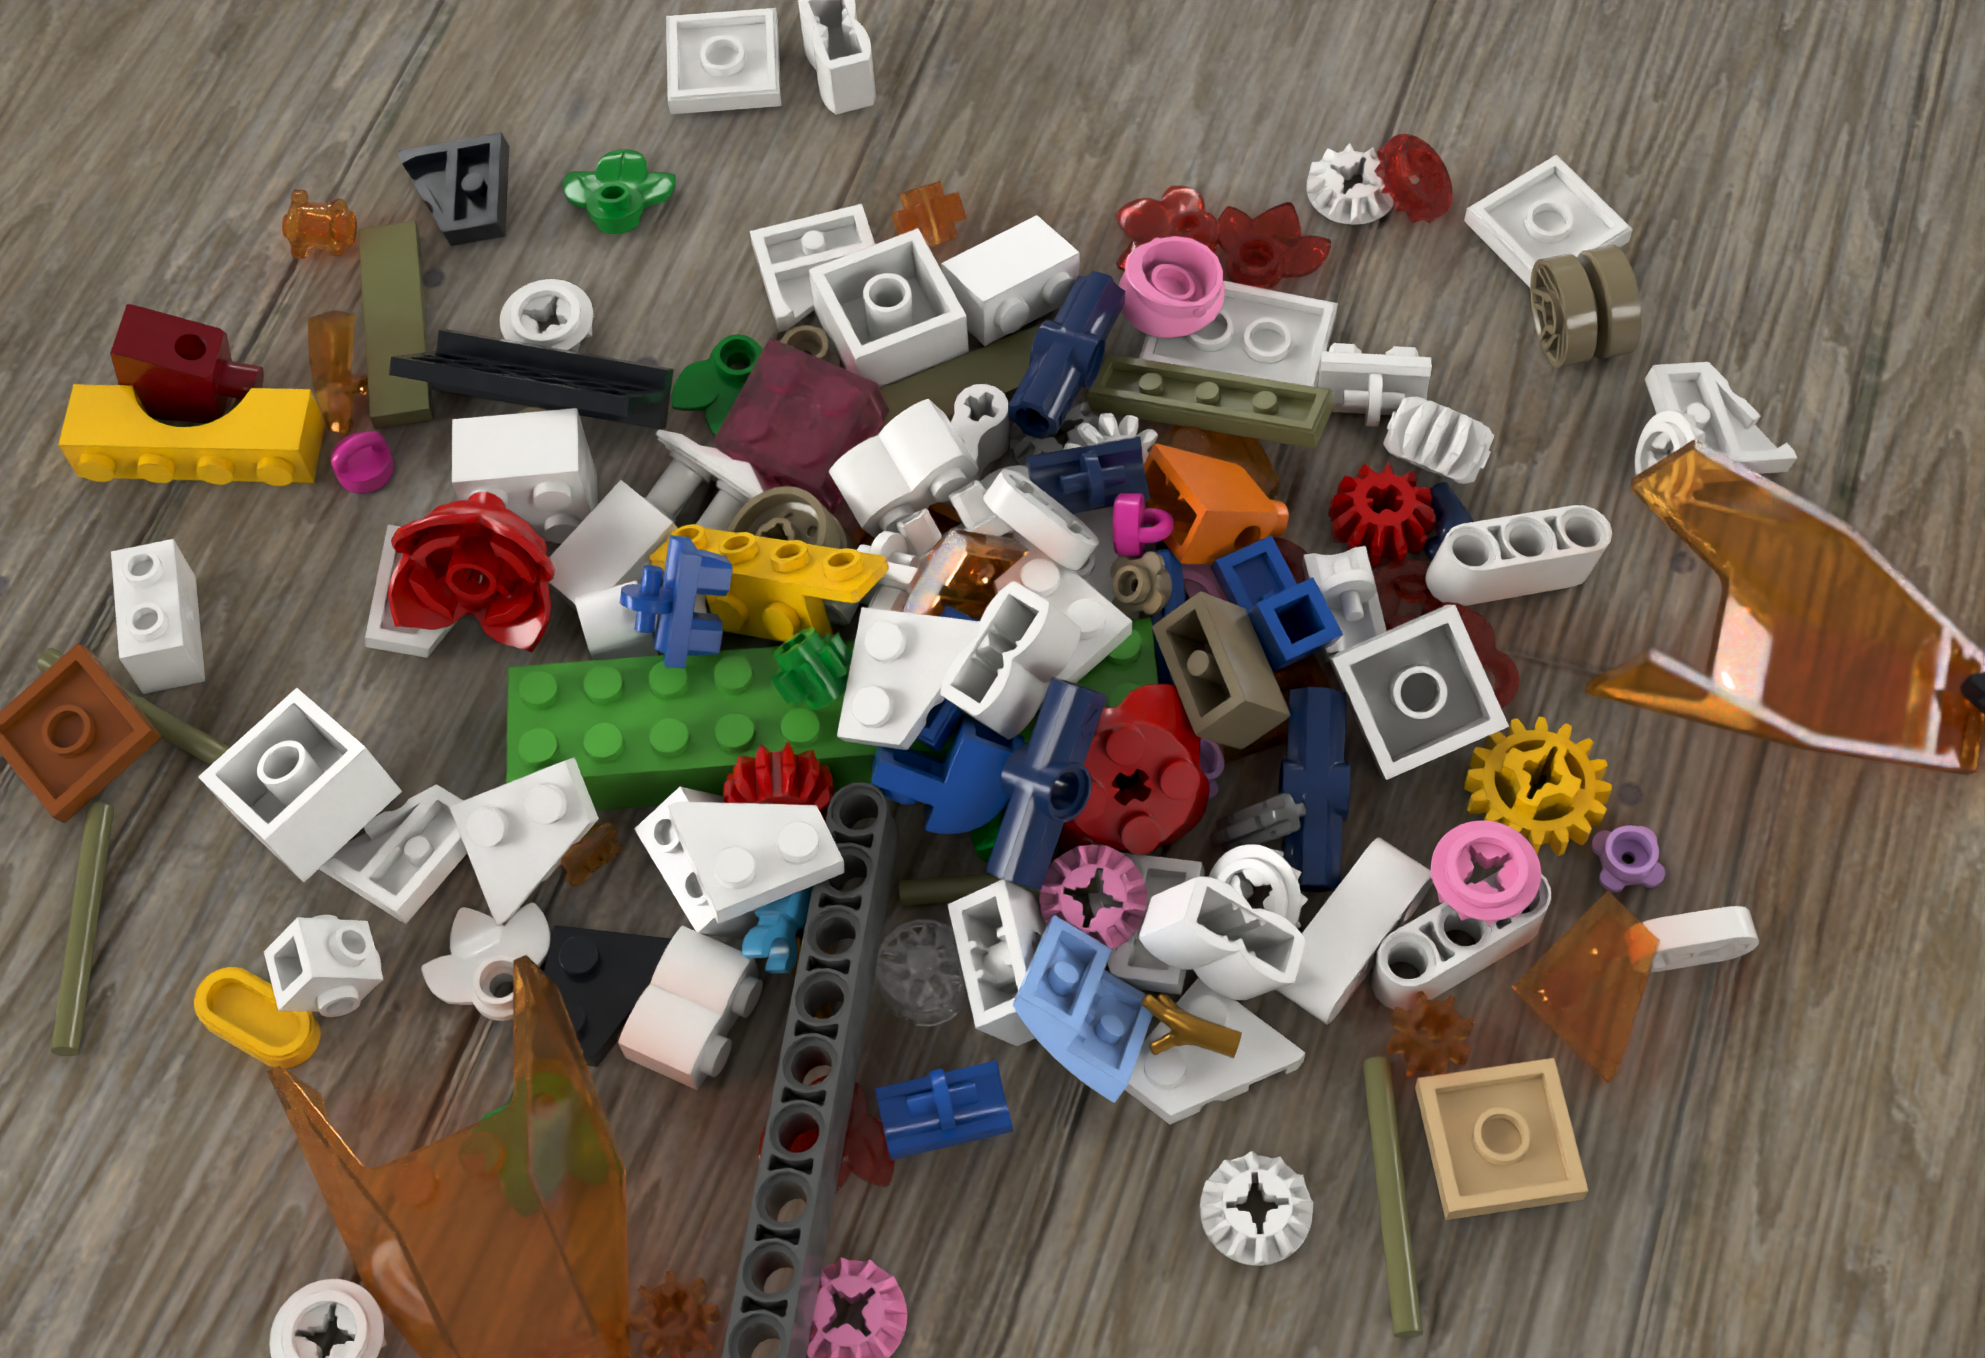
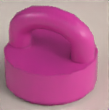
[330,431,395,494]
[1112,493,1174,558]

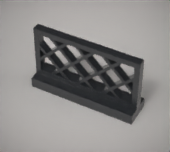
[389,329,674,429]

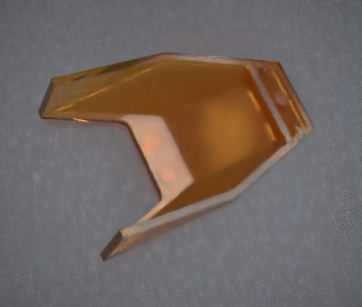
[1584,438,1985,775]
[267,955,631,1358]

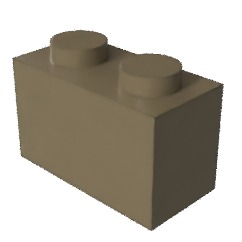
[1152,591,1291,750]

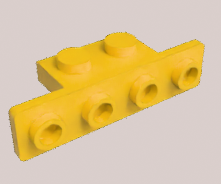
[649,524,889,642]

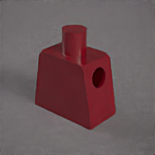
[110,304,264,424]

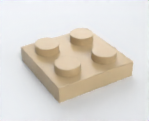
[1415,1058,1588,1220]

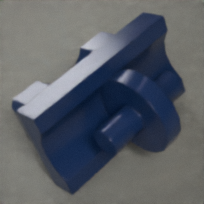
[1026,436,1151,514]

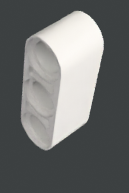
[1425,505,1612,606]
[1276,837,1433,1025]
[1371,870,1551,1011]

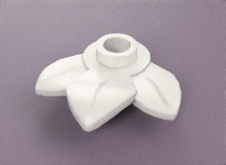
[421,902,552,1021]

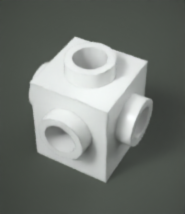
[264,915,384,1017]

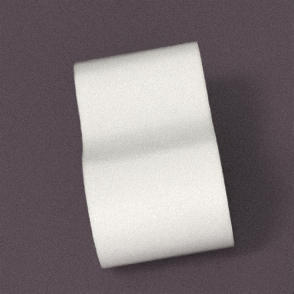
[943,384,1010,508]
[574,580,658,660]

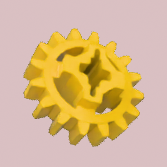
[1464,717,1612,856]

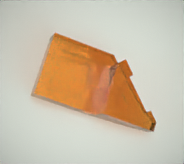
[308,310,368,435]

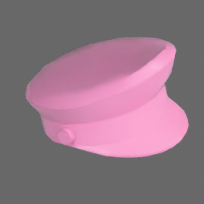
[1119,236,1225,338]

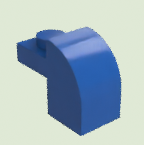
[1211,535,1343,673]
[871,714,1025,834]

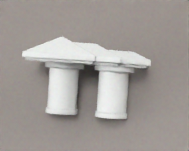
[644,430,770,531]

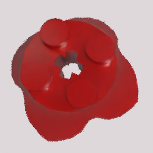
[388,492,556,653]
[1036,684,1210,855]

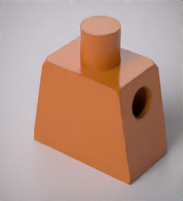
[1144,443,1289,564]

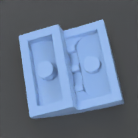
[1013,915,1153,1103]

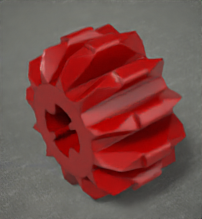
[1328,461,1436,570]
[723,742,835,821]

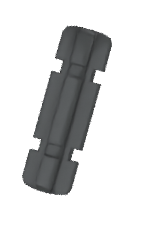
[1210,793,1306,853]

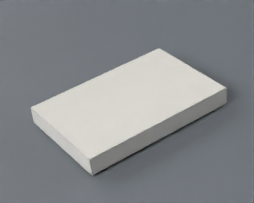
[1139,281,1338,387]

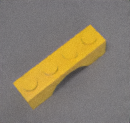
[58,384,326,486]

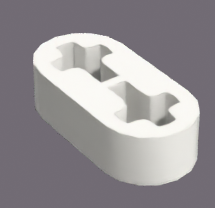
[983,469,1099,570]
[1624,906,1759,973]

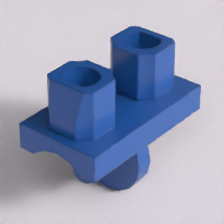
[619,535,732,668]
[875,1060,1013,1160]

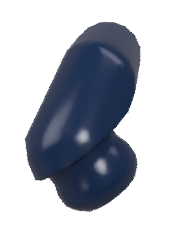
[1424,482,1474,561]

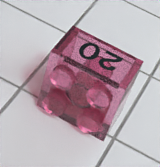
[713,337,890,514]

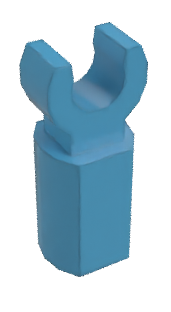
[742,886,813,974]

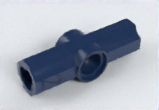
[1008,270,1125,439]
[986,677,1107,890]
[1278,687,1350,893]

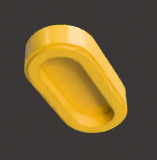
[194,967,321,1069]

